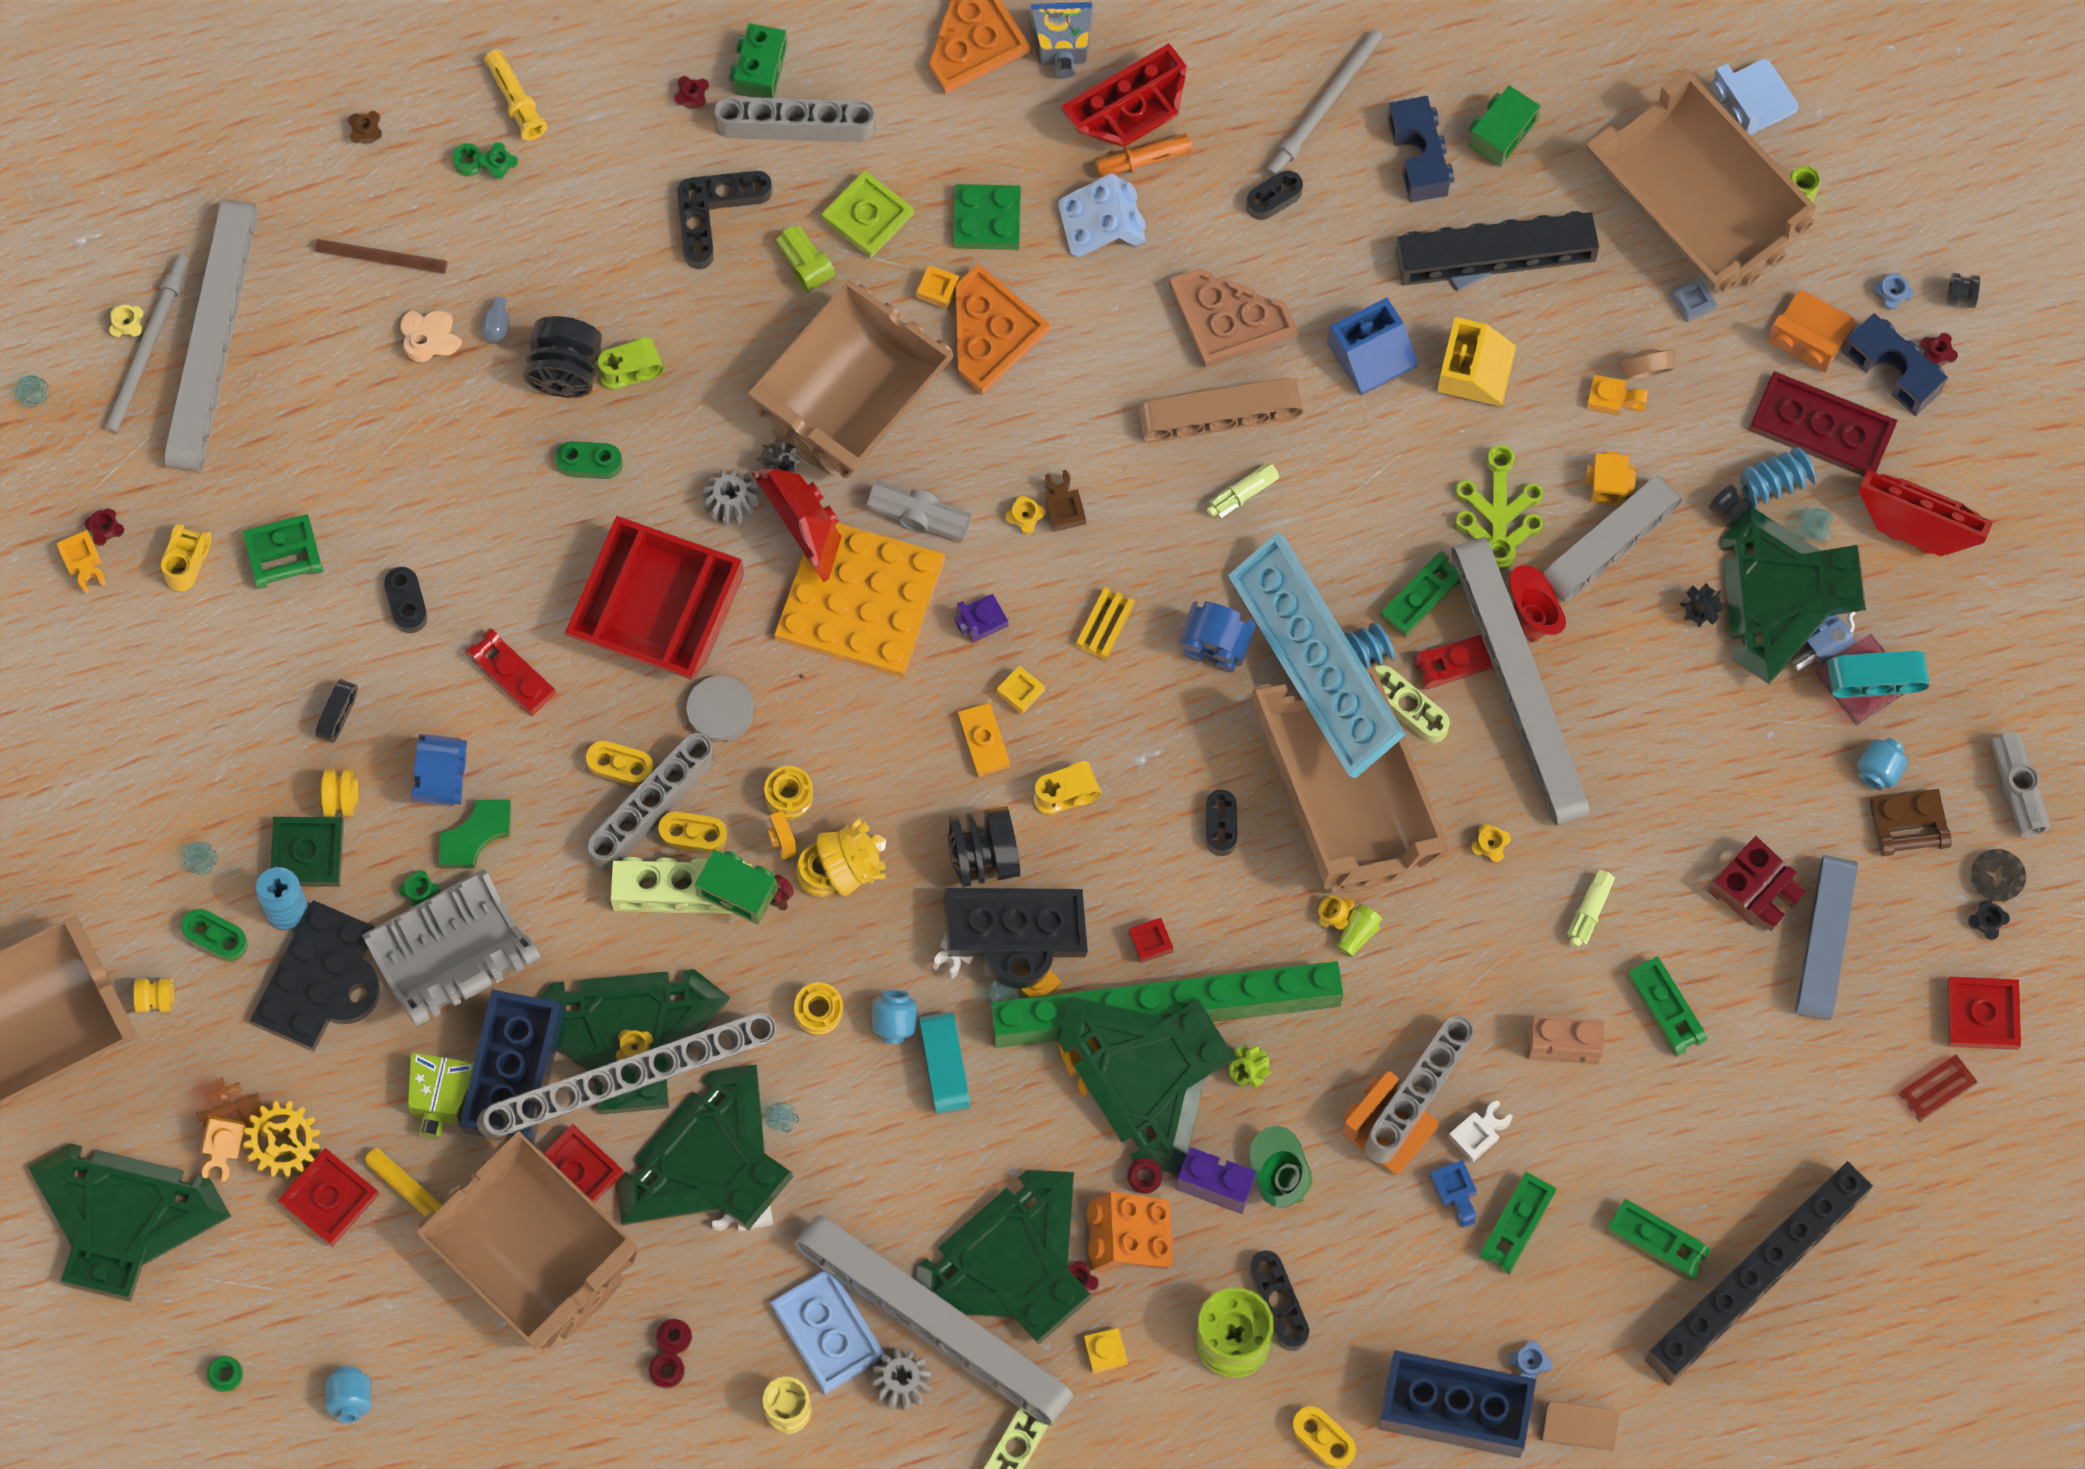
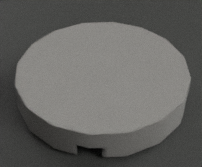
[686,675,755,742]

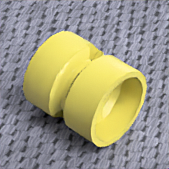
[763,1377,811,1434]

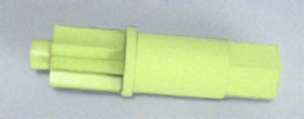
[1207,462,1279,518]
[1567,869,1615,948]

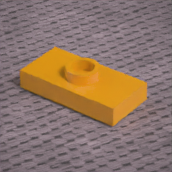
[958,703,1010,777]

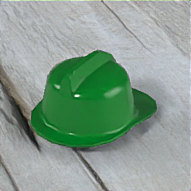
[1250,1126,1312,1208]

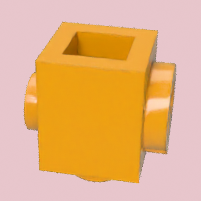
[1585,451,1636,506]

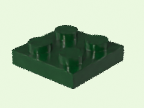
[270,817,344,887]

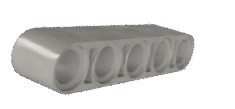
[715,97,875,142]
[1543,475,1683,602]
[588,733,714,871]
[1365,1016,1474,1163]

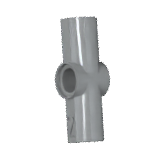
[867,480,971,542]
[1990,731,2051,838]

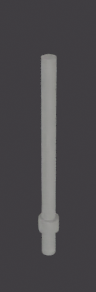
[1266,29,1383,177]
[105,254,190,433]

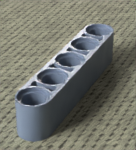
[1795,855,1858,1021]

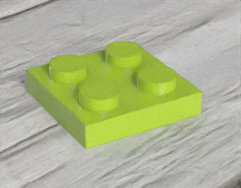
[821,170,914,259]

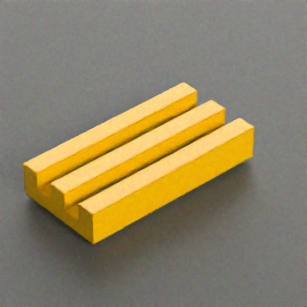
[1076,587,1135,661]

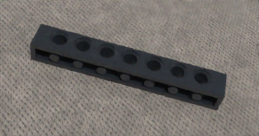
[1644,1161,1873,1386]

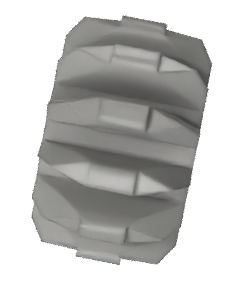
[702,468,759,526]
[872,1349,932,1411]

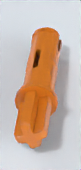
[1096,132,1192,178]

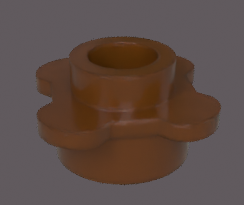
[348,111,382,144]

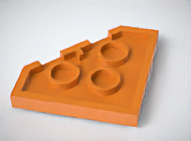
[929,0,1030,94]
[956,263,1050,395]

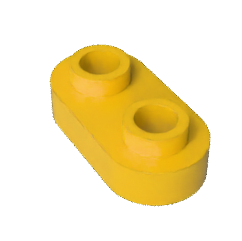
[586,741,654,787]
[658,811,728,854]
[1292,1406,1356,1469]

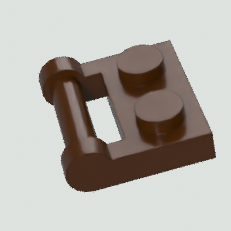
[1870,789,1952,857]

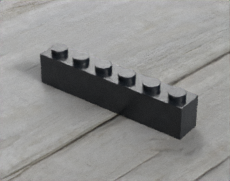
[1395,211,1599,286]

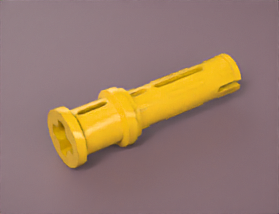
[484,49,548,141]

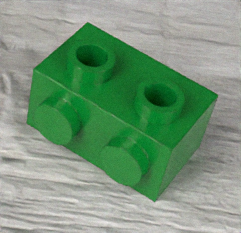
[729,23,787,98]
[1468,85,1541,167]
[694,849,778,925]

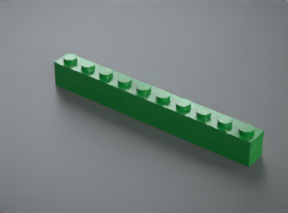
[991,961,1343,1048]

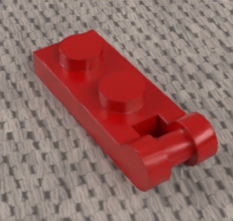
[465,628,556,716]
[1412,634,1494,689]

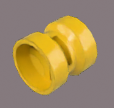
[134,978,174,1013]

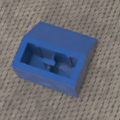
[1327,297,1418,396]

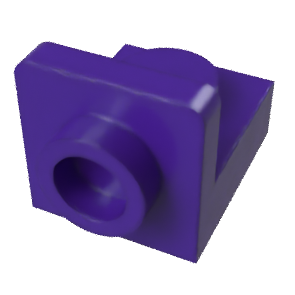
[954,594,1008,643]

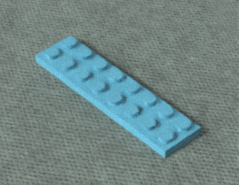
[1228,532,1406,778]

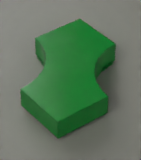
[439,800,511,869]

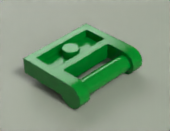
[242,514,324,589]

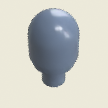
[481,297,510,343]

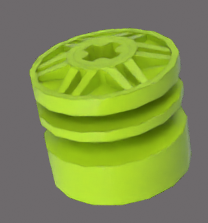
[1196,1288,1273,1378]

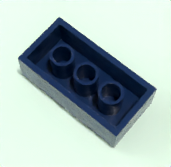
[459,989,565,1145]
[1378,1350,1536,1458]

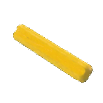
[364,1148,443,1216]

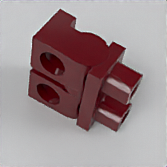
[1707,835,1806,931]

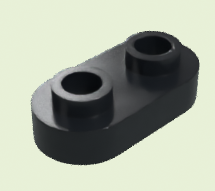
[384,567,428,633]

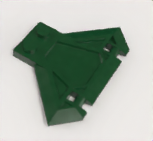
[1721,506,1866,685]
[539,969,730,1115]
[1059,997,1236,1174]
[618,1064,793,1231]
[28,1143,231,1302]
[916,1170,1092,1345]

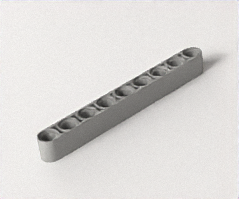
[165,200,258,471]
[1451,537,1590,826]
[477,1013,777,1139]
[794,1215,1073,1426]

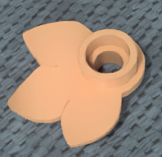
[400,310,463,362]

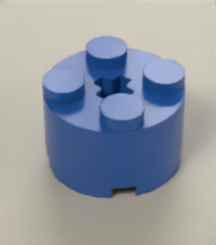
[1178,601,1256,673]
[412,733,467,806]

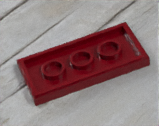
[1748,371,1898,477]

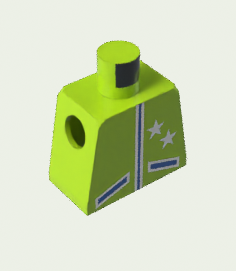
[408,1052,474,1140]

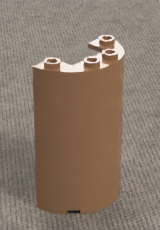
[1586,68,1816,293]
[1251,666,1449,893]

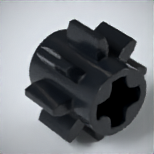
[757,438,801,473]
[1680,583,1725,627]

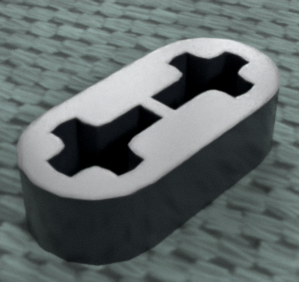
[1246,171,1303,220]
[316,679,358,743]
[1205,789,1238,857]

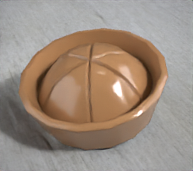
[1618,349,1676,379]

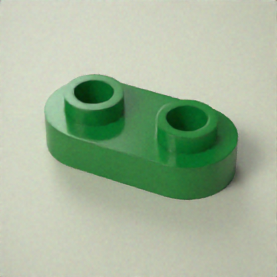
[555,441,623,479]
[181,909,248,962]

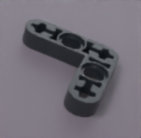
[677,171,773,269]

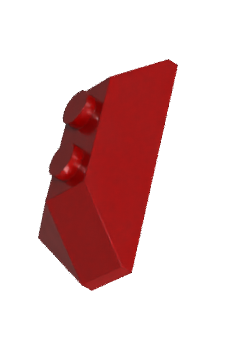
[1061,43,1187,148]
[751,469,841,583]
[1858,470,1993,557]

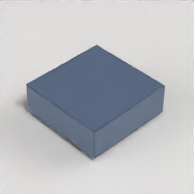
[1671,278,1717,322]

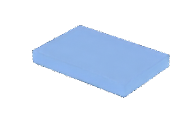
[770,1270,885,1395]

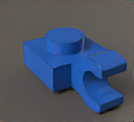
[1429,1160,1477,1228]

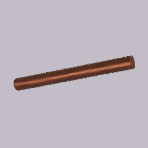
[316,239,447,274]

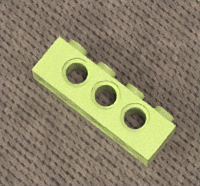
[611,857,752,914]

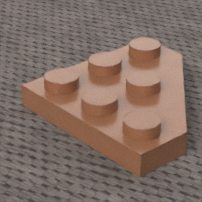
[1169,268,1298,368]

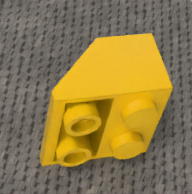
[1437,317,1516,407]

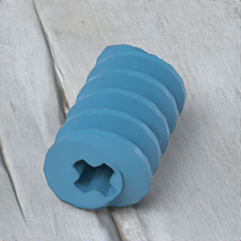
[1740,447,1816,509]
[1344,622,1395,668]
[255,867,308,930]

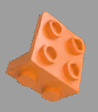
[1767,290,1855,373]
[1342,1070,1438,1175]
[1086,1191,1173,1272]

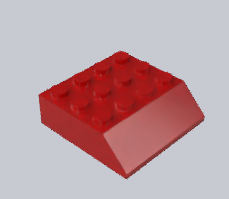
[564,515,744,680]

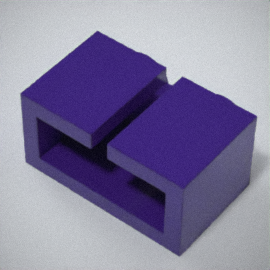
[1176,1147,1257,1215]

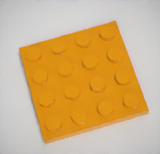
[774,523,945,678]

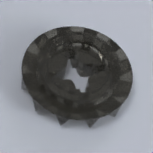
[1970,849,2026,903]

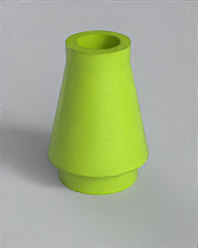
[1336,904,1383,957]

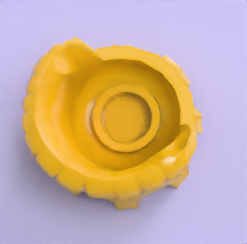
[816,818,886,896]

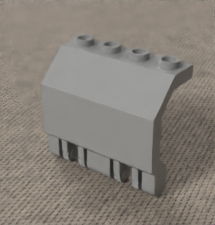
[362,869,541,1027]

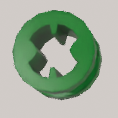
[452,143,483,177]

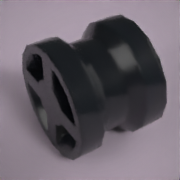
[1947,272,1980,308]
[1708,484,1751,527]

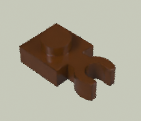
[1045,470,1086,532]

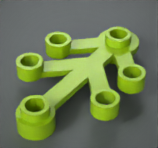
[1455,445,1544,570]

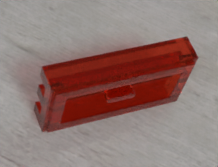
[1899,1054,1977,1122]

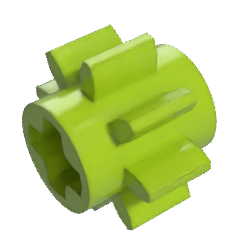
[1228,1044,1272,1089]

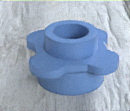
[1874,273,1913,310]
[1509,1341,1552,1379]

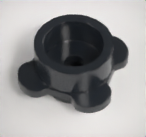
[1968,900,2010,940]

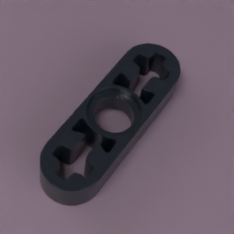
[1250,1250,1309,1351]

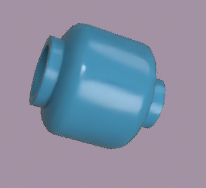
[1857,738,1908,791]
[871,990,918,1044]
[324,1366,372,1423]

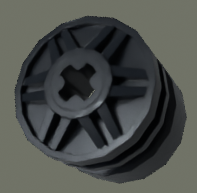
[523,316,602,398]
[947,806,1020,887]

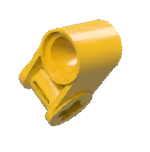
[161,523,212,592]
[1034,761,1102,815]

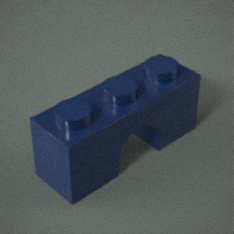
[1387,95,1454,203]
[1842,313,1948,416]

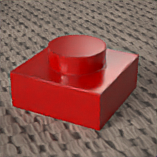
[1128,917,1174,964]

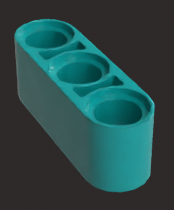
[1827,650,1930,698]
[919,1011,971,1114]

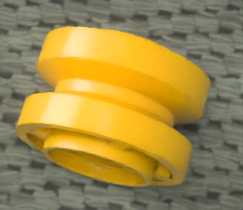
[764,766,814,821]
[320,769,358,817]
[796,843,836,897]
[793,982,843,1036]

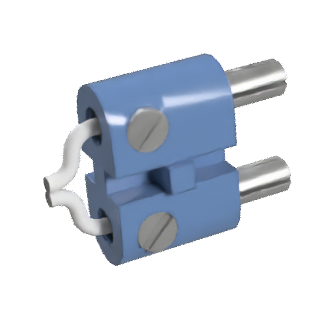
[1792,612,1856,671]

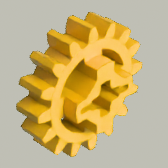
[242,1101,320,1178]

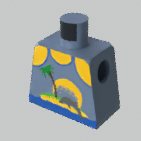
[1031,2,1092,78]

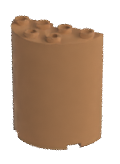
[748,280,953,478]
[0,914,138,1107]
[416,1131,639,1352]

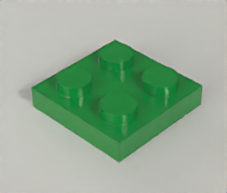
[954,184,1021,250]

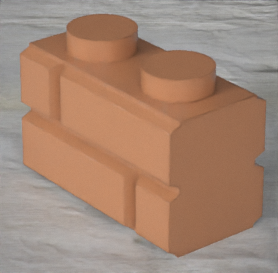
[1528,1015,1604,1064]

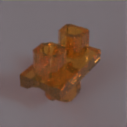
[196,1077,262,1129]

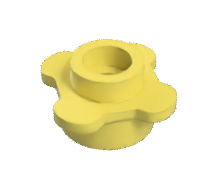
[109,305,143,337]

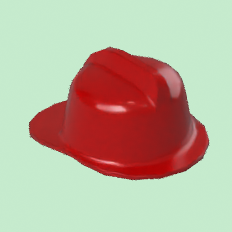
[1509,565,1566,643]

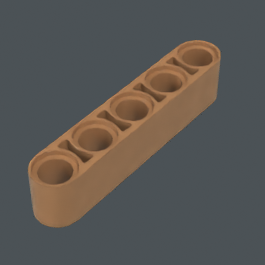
[1137,377,1303,443]

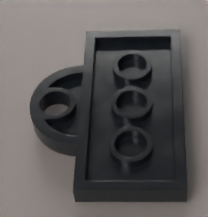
[944,888,1088,989]
[250,900,380,1052]

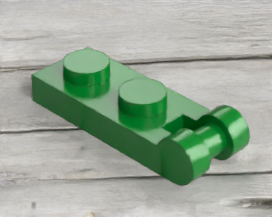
[1380,551,1461,638]
[1627,956,1707,1057]
[1478,1172,1557,1275]
[1607,1198,1711,1281]

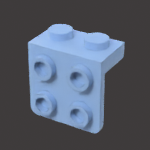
[1711,59,1799,135]
[1058,173,1146,257]

